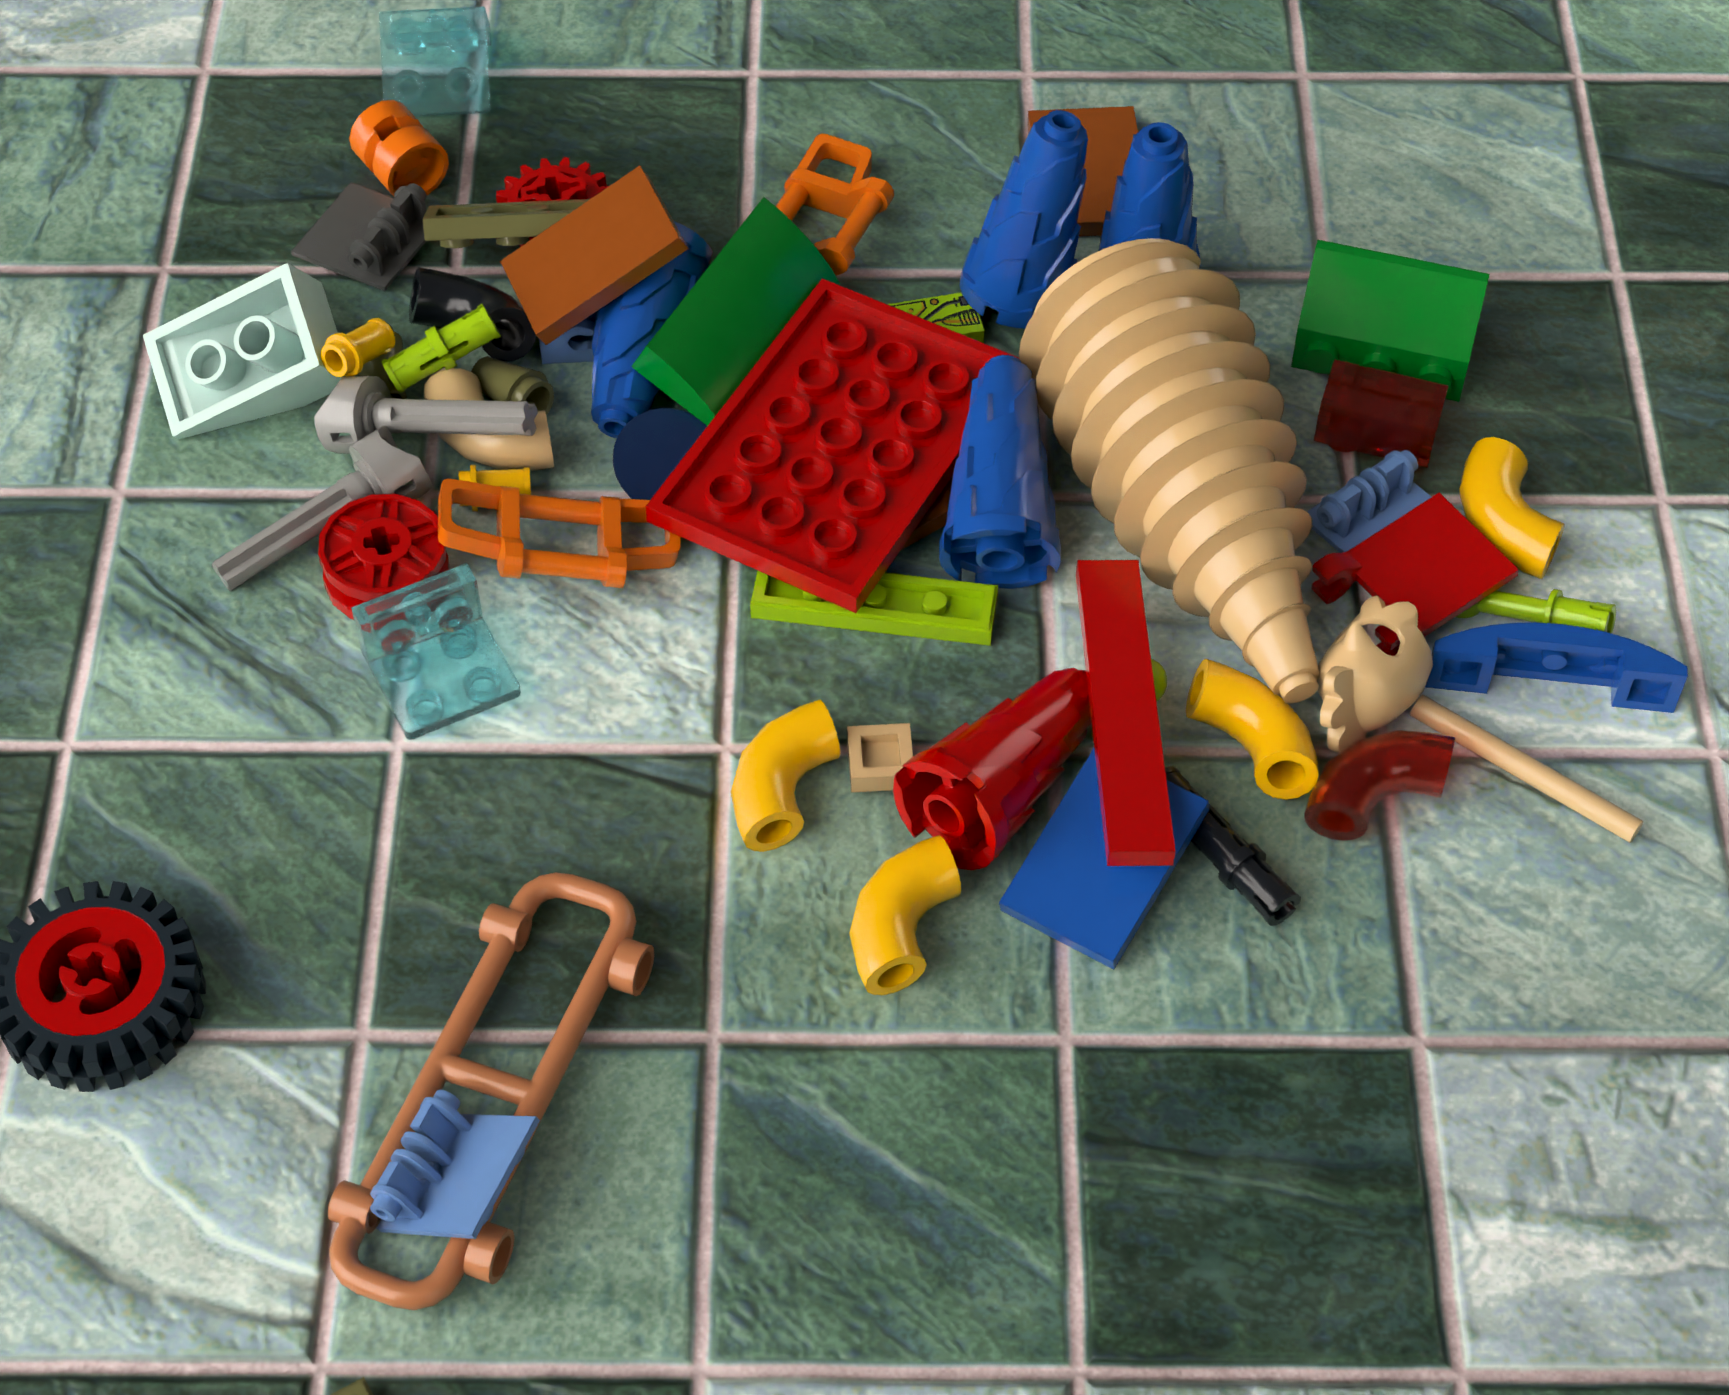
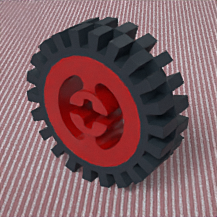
[0,881,206,1092]

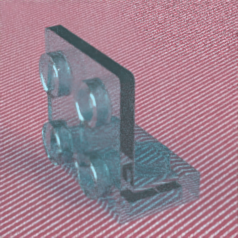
[379,7,491,117]
[351,563,521,740]

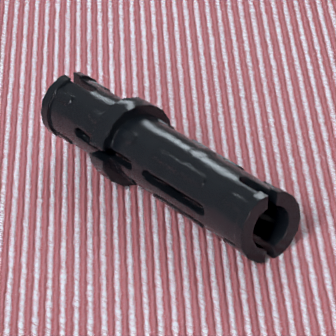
[1165,766,1301,926]

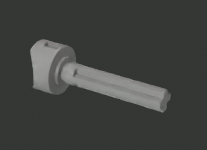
[314,376,538,454]
[211,425,432,591]

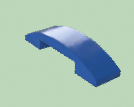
[1425,622,1688,713]

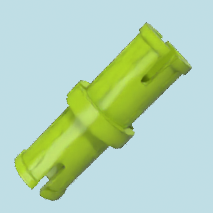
[381,304,501,394]

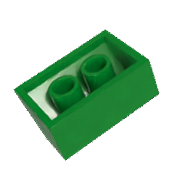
[1291,240,1490,402]

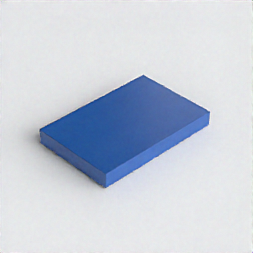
[999,748,1209,970]

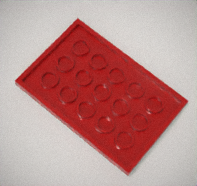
[645,278,1019,613]

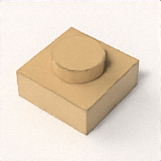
[847,723,913,793]

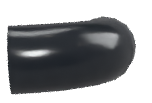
[409,267,536,362]

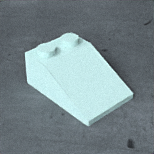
[143,263,343,439]

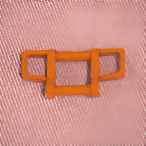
[776,133,894,275]
[438,478,681,588]

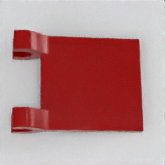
[1311,492,1519,656]

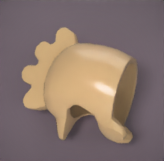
[1317,596,1433,761]

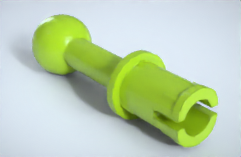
[1456,589,1616,634]

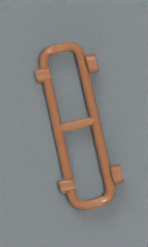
[328,872,654,1310]

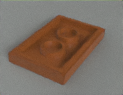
[1027,106,1138,236]
[500,165,689,345]

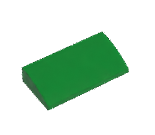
[631,197,840,426]

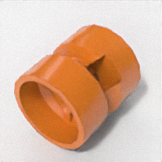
[349,100,449,197]

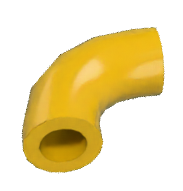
[1459,437,1565,579]
[1185,659,1319,800]
[731,699,840,852]
[849,835,961,995]

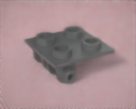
[291,182,427,291]

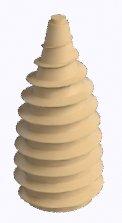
[1019,238,1320,704]

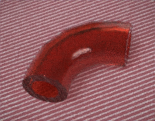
[1304,730,1455,841]

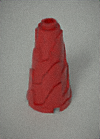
[893,668,1092,870]

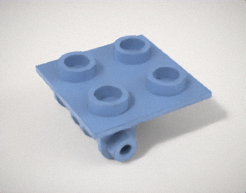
[1307,450,1431,553]
[370,1090,540,1239]

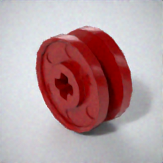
[318,494,450,626]

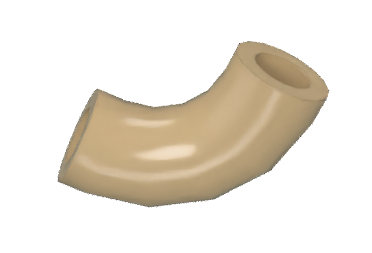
[423,368,554,471]

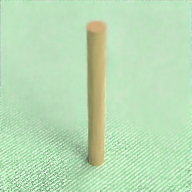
[1410,695,1643,843]

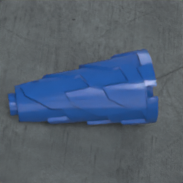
[959,110,1088,329]
[1098,122,1200,269]
[591,222,713,438]
[939,355,1062,589]

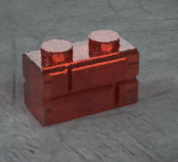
[1314,359,1449,468]

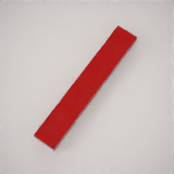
[1076,560,1176,866]

